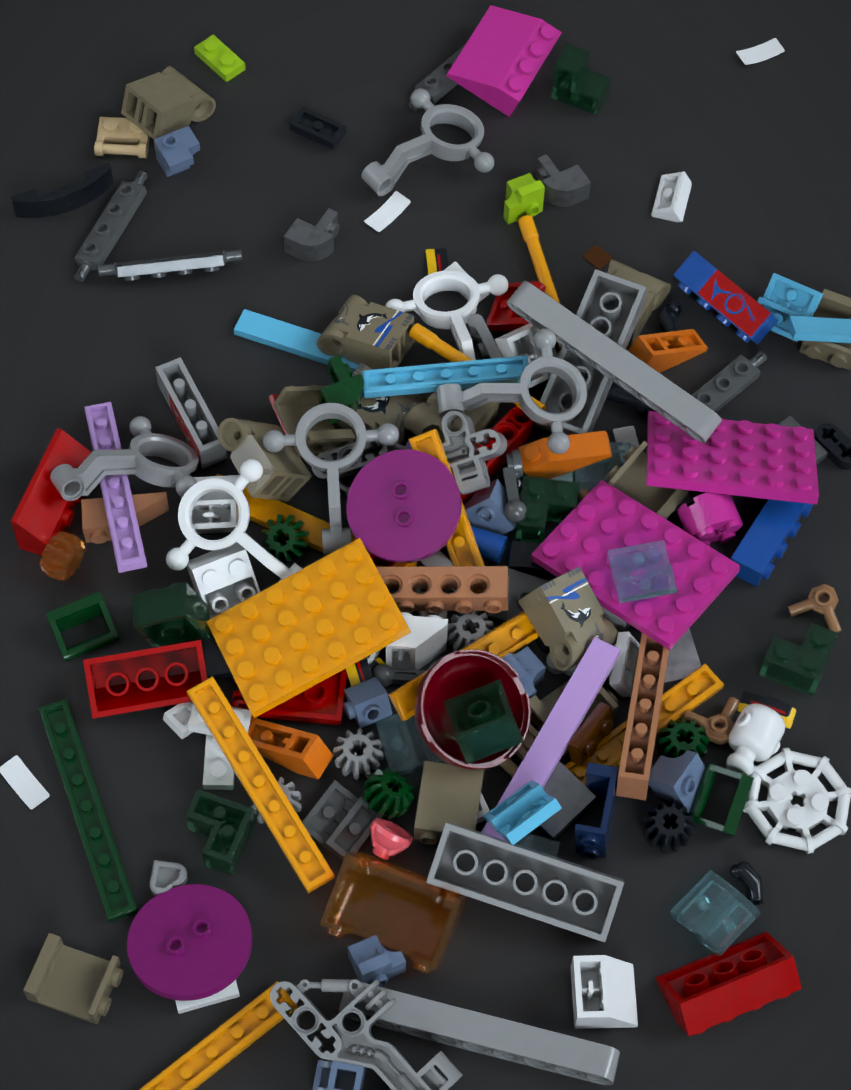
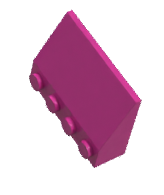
[446,5,562,117]

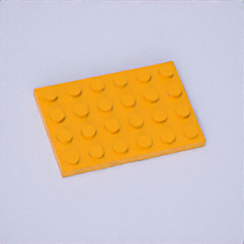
[206,538,411,718]

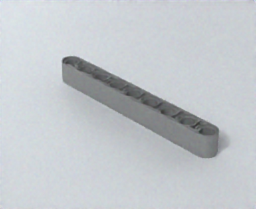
[507,281,722,443]
[338,982,620,1085]

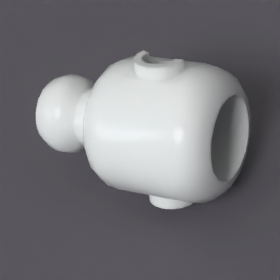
[726,703,785,776]

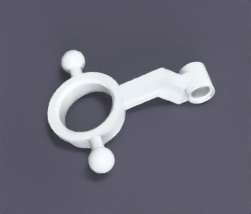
[385,270,509,360]
[166,459,302,581]

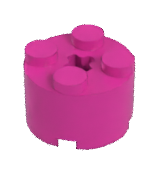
[677,492,743,546]

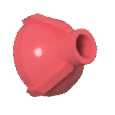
[370,818,413,860]

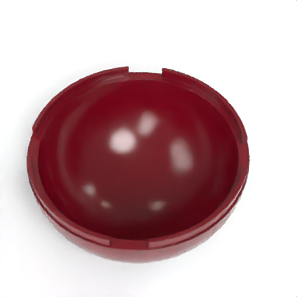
[414,649,530,770]

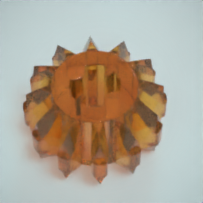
[40,531,86,581]

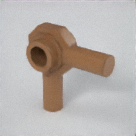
[787,584,842,635]
[684,697,740,745]

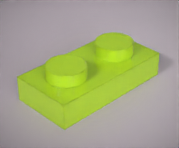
[194,34,246,82]

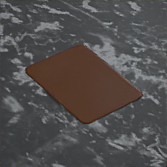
[583,245,613,270]

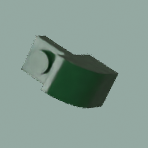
[319,355,364,425]

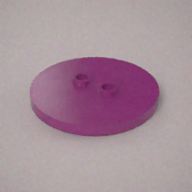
[346,449,462,563]
[127,884,253,1001]

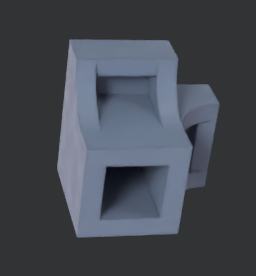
[154,126,200,177]
[464,479,517,535]
[502,646,546,699]
[649,750,705,815]
[348,935,406,987]
[312,1060,366,1090]

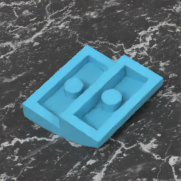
[757,273,823,342]
[483,780,562,845]

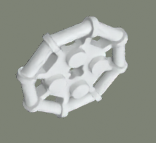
[743,748,851,854]

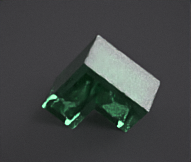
[551,44,611,115]
[515,476,580,544]
[759,623,839,696]
[185,789,256,876]

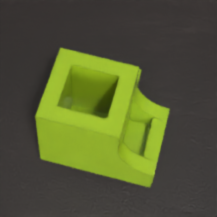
[503,173,545,224]

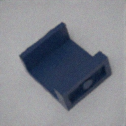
[575,762,618,859]

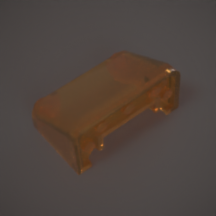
[320,851,468,973]

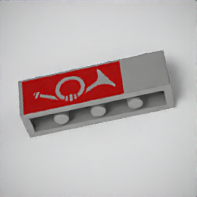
[155,357,228,469]

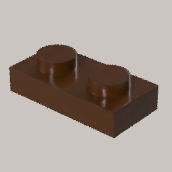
[568,702,614,766]

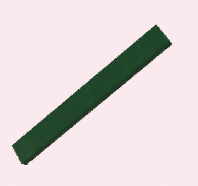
[38,698,138,923]

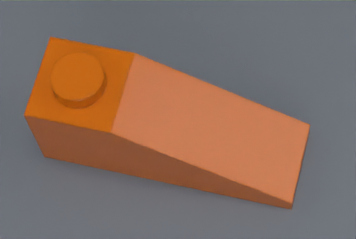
[628,329,708,373]
[518,431,612,484]
[248,717,334,780]

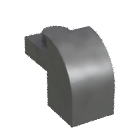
[535,154,591,207]
[284,208,340,261]

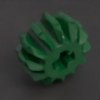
[261,514,310,562]
[658,716,709,758]
[362,767,414,820]

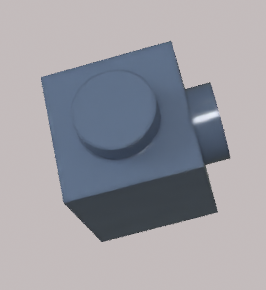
[343,677,393,728]

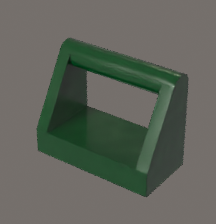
[45,591,120,662]
[689,763,754,836]

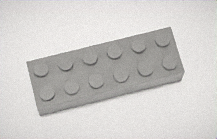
[535,269,647,435]
[426,821,624,942]

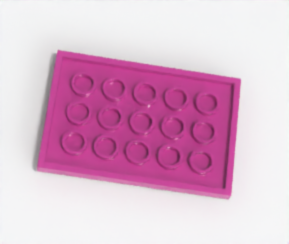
[646,411,819,505]
[531,480,740,650]

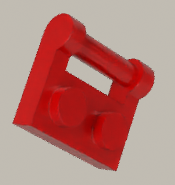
[486,281,546,332]

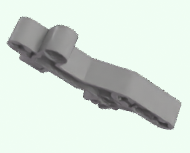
[312,411,507,497]
[270,979,463,1090]

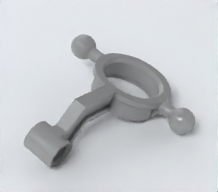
[361,88,494,196]
[436,328,587,454]
[263,403,399,555]
[50,416,199,501]

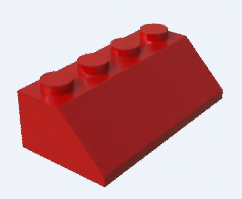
[11,428,92,558]
[83,640,207,719]
[656,931,802,1036]

